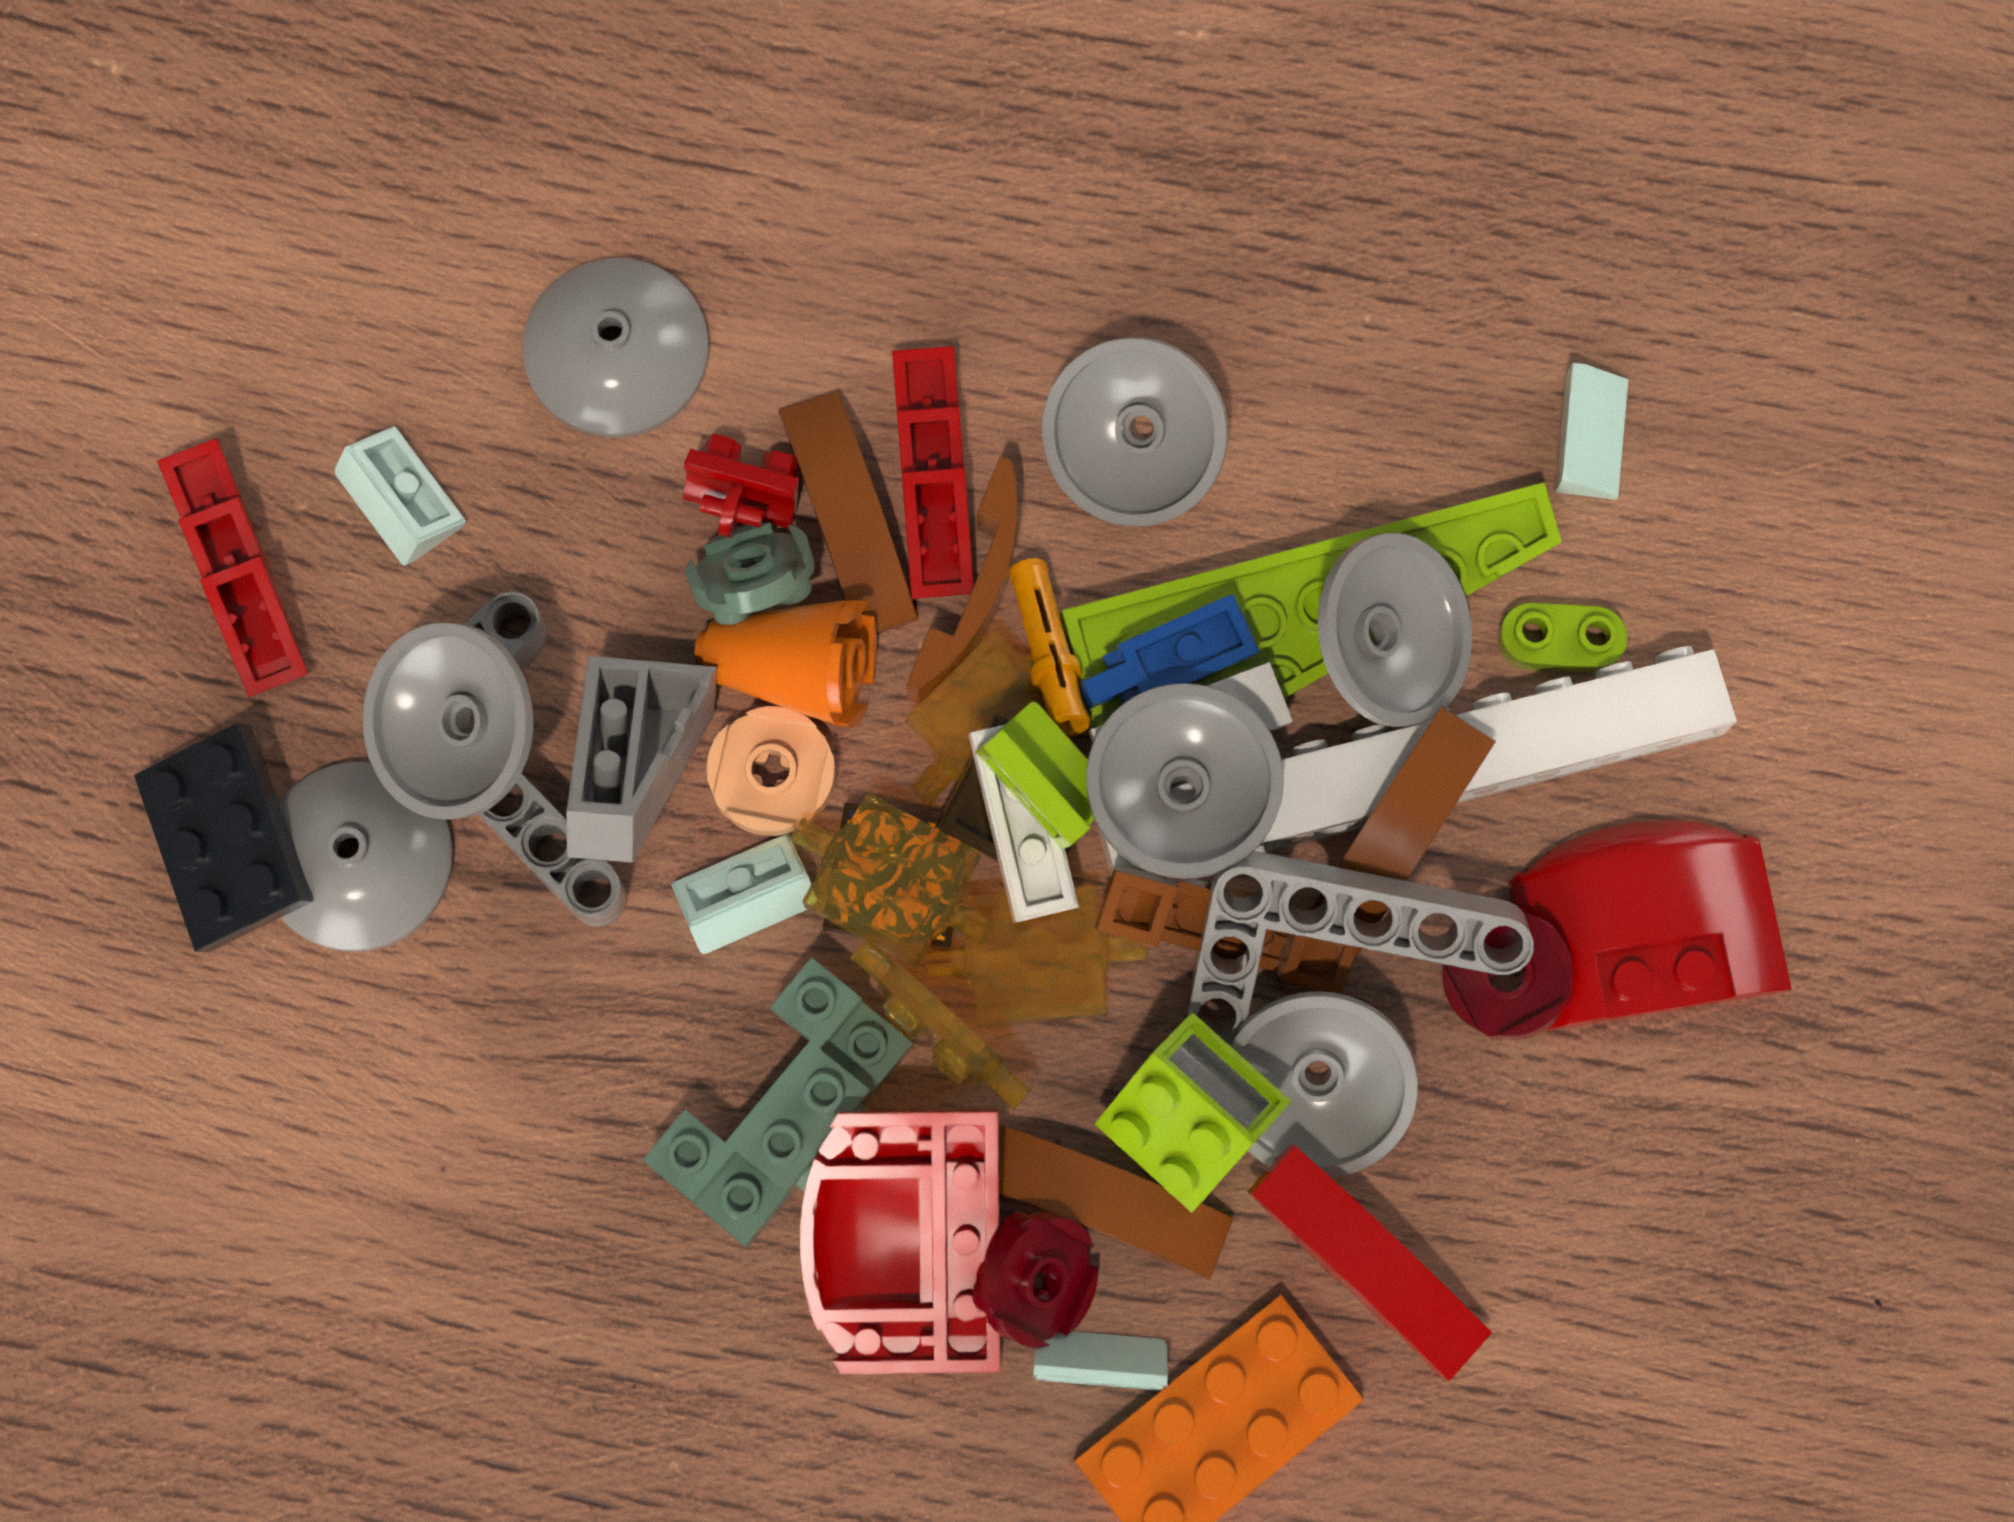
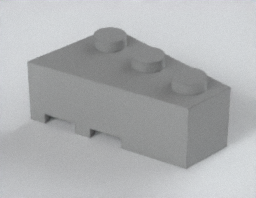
[567,656,717,863]

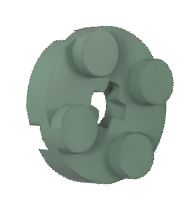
[685,523,815,625]

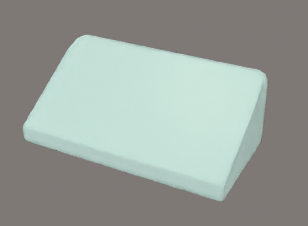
[1555,362,1628,500]
[335,426,467,566]
[670,833,818,954]
[1032,1331,1168,1391]

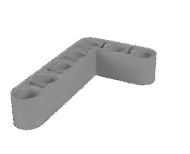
[465,591,627,927]
[1188,851,1533,1044]

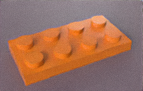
[1074,1295,1364,1522]

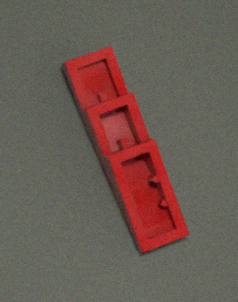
[892,346,974,599]
[157,438,309,698]
[1247,1144,1492,1382]

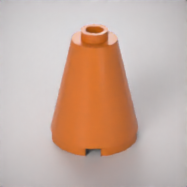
[694,599,877,728]

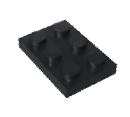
[134,723,314,952]

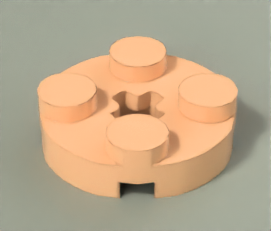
[707,706,836,836]

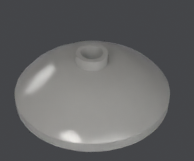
[522,258,709,438]
[1042,337,1229,527]
[1318,533,1472,727]
[362,623,533,820]
[1086,684,1284,879]
[279,762,454,952]
[1220,992,1418,1178]

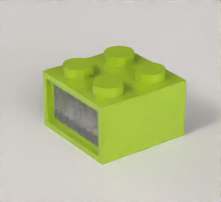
[1095,1012,1292,1213]

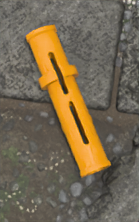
[1009,558,1090,738]

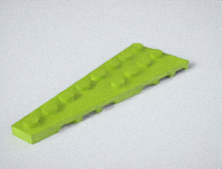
[1060,482,1562,729]

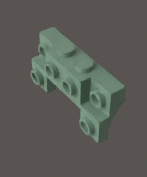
[642,957,914,1249]

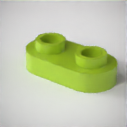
[1498,603,1628,673]

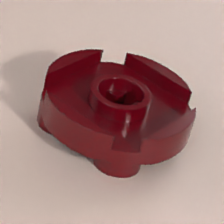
[1442,913,1575,1041]
[972,1211,1098,1348]

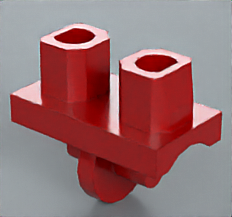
[683,433,799,539]

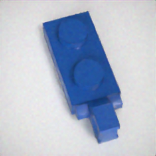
[1079,594,1260,710]

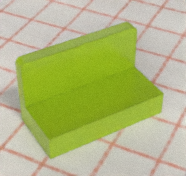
[975,702,1094,849]

